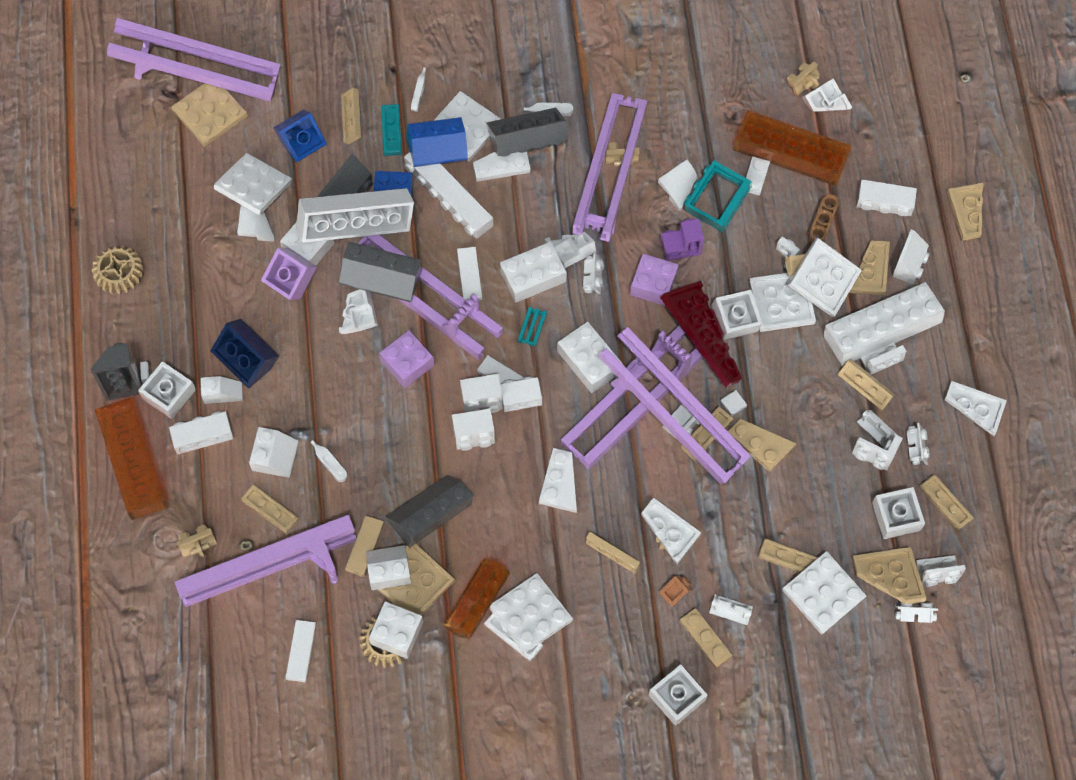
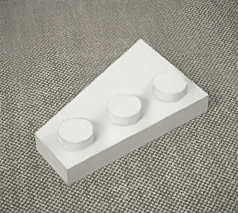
[473,151,531,182]
[945,381,1007,436]
[539,448,577,513]
[641,498,701,565]

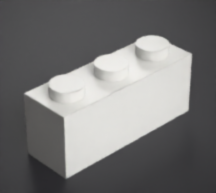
[856,180,917,216]
[169,411,234,455]

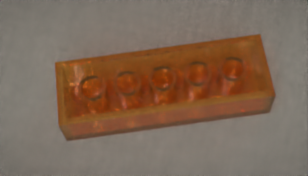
[734,110,852,186]
[95,397,169,520]

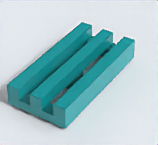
[518,306,547,347]

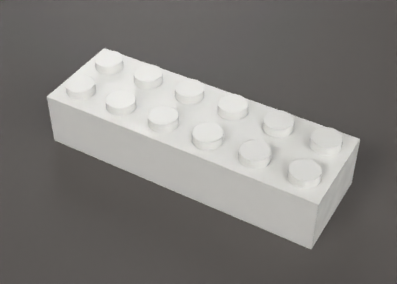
[296,188,414,243]
[824,282,945,366]

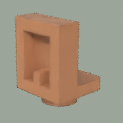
[659,575,693,607]

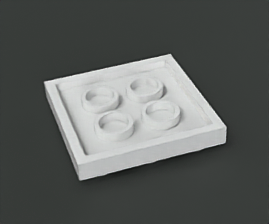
[434,91,500,162]
[214,153,292,215]
[788,238,862,317]
[749,273,816,332]
[782,551,866,635]
[489,573,573,654]

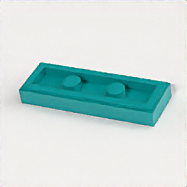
[381,104,402,156]

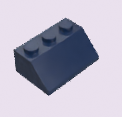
[210,319,279,388]

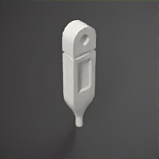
[411,67,426,112]
[524,103,573,116]
[311,440,347,482]

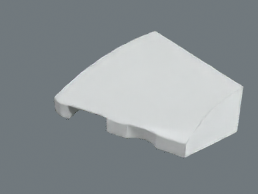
[801,78,852,112]
[658,160,698,211]
[237,205,275,241]
[545,232,596,268]
[339,289,378,334]

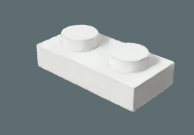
[746,156,770,196]

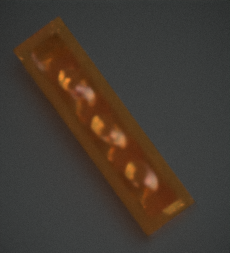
[443,558,510,640]

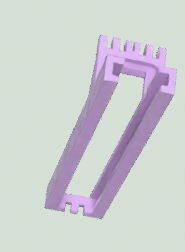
[107,18,280,102]
[573,93,647,242]
[358,235,503,360]
[561,325,704,470]
[597,327,751,484]
[174,515,357,607]

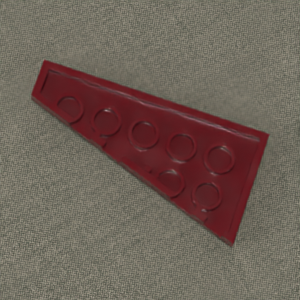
[660,281,742,388]

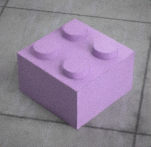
[261,248,317,300]
[630,254,679,306]
[379,331,434,388]

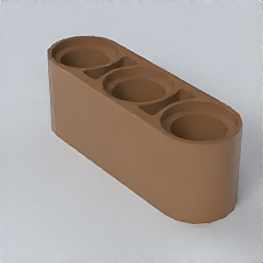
[808,194,839,246]

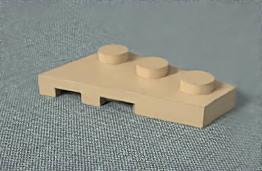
[947,182,984,241]
[849,241,890,295]
[728,419,796,472]

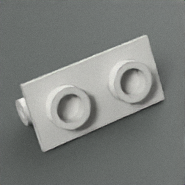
[583,253,604,295]
[857,410,897,449]
[906,423,930,465]
[709,595,753,625]
[895,602,938,623]

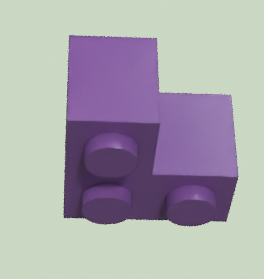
[660,218,704,261]

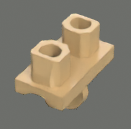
[787,61,820,96]
[605,141,639,166]
[177,524,217,558]

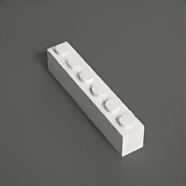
[404,152,493,239]

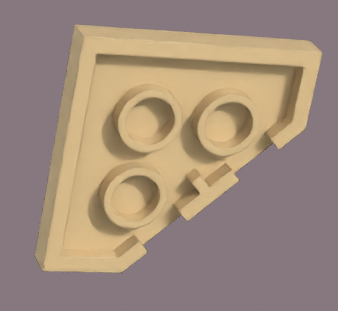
[852,547,926,604]

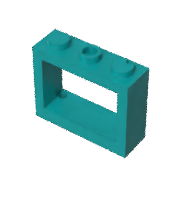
[684,160,752,232]

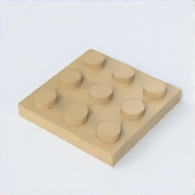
[171,83,248,147]
[377,544,455,615]

